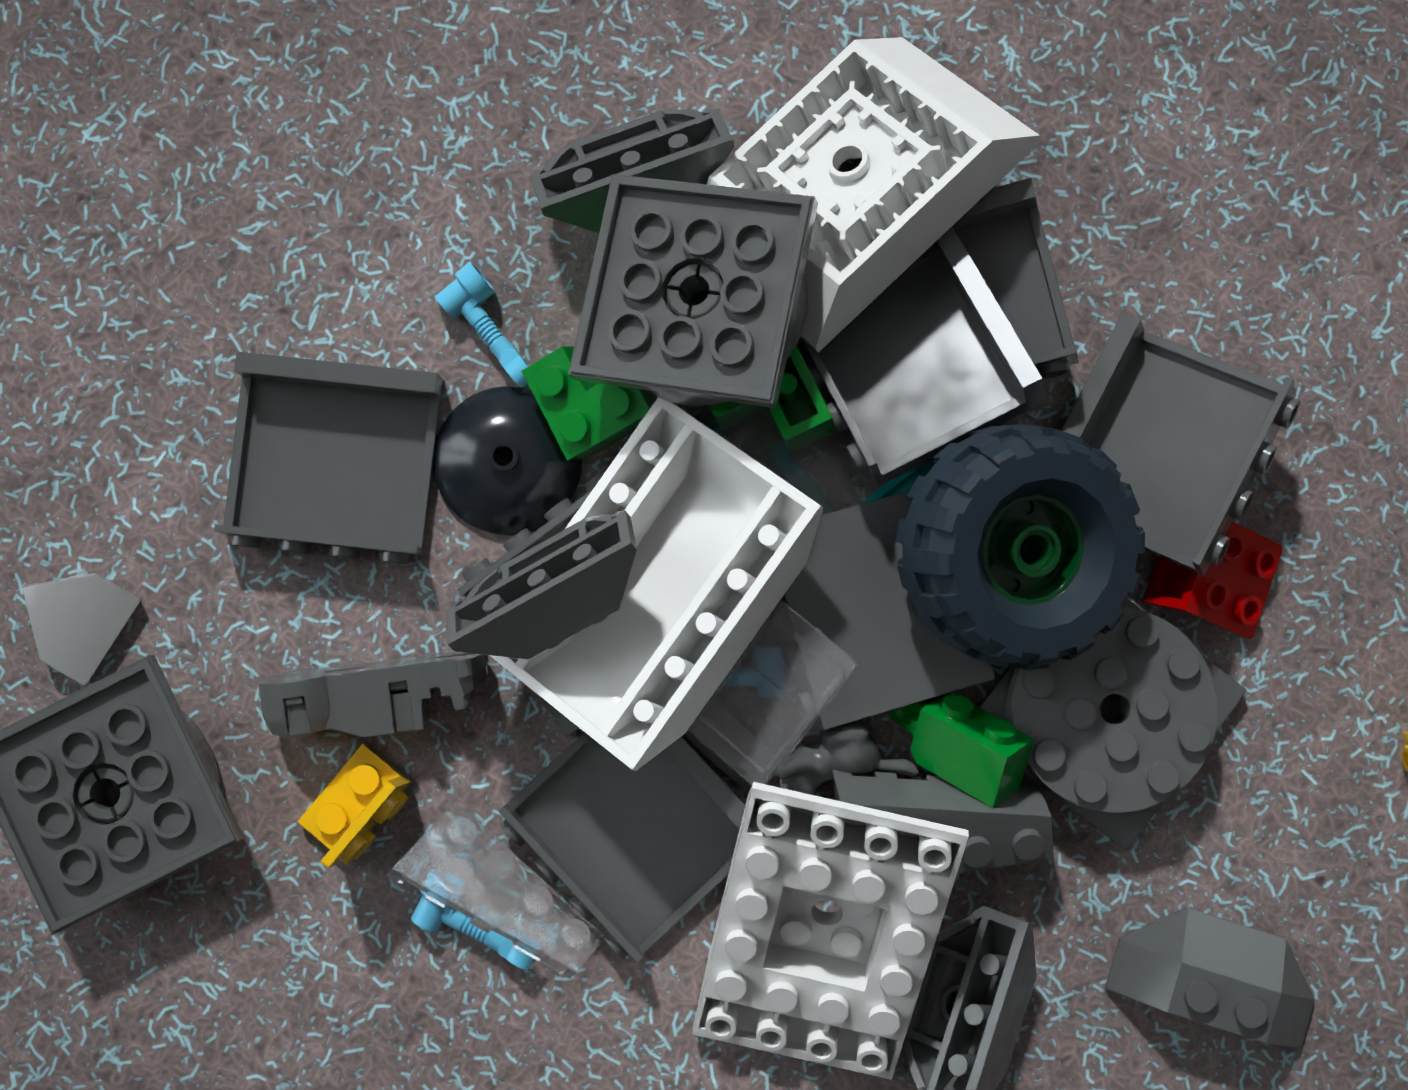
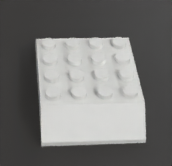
[489,397,823,771]

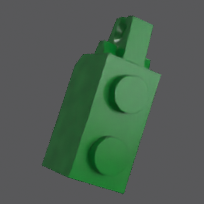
[890,692,1034,808]

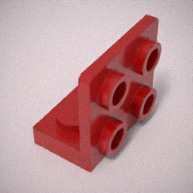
[1143,521,1283,639]

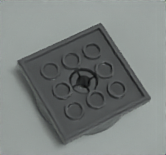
[568,174,818,408]
[978,598,1247,851]
[0,655,244,935]

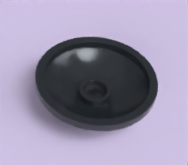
[433,386,582,535]

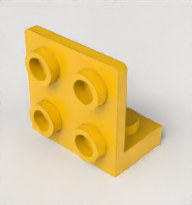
[297,743,411,869]

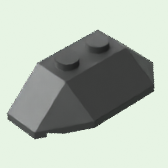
[529,109,735,233]
[446,510,637,659]
[903,906,1037,1090]
[1105,907,1315,1049]

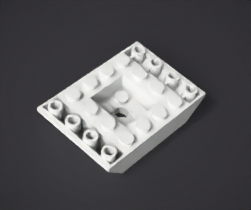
[707,37,1041,352]
[692,782,969,1080]

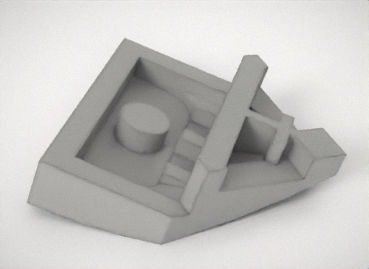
[22,571,140,686]

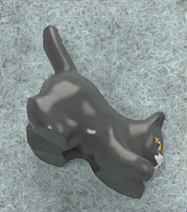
[771,718,920,796]

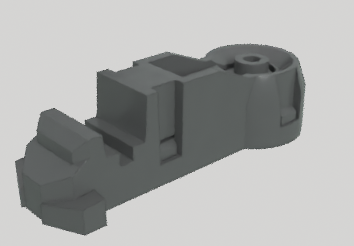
[258,652,489,737]

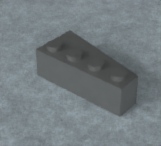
[832,770,1054,873]

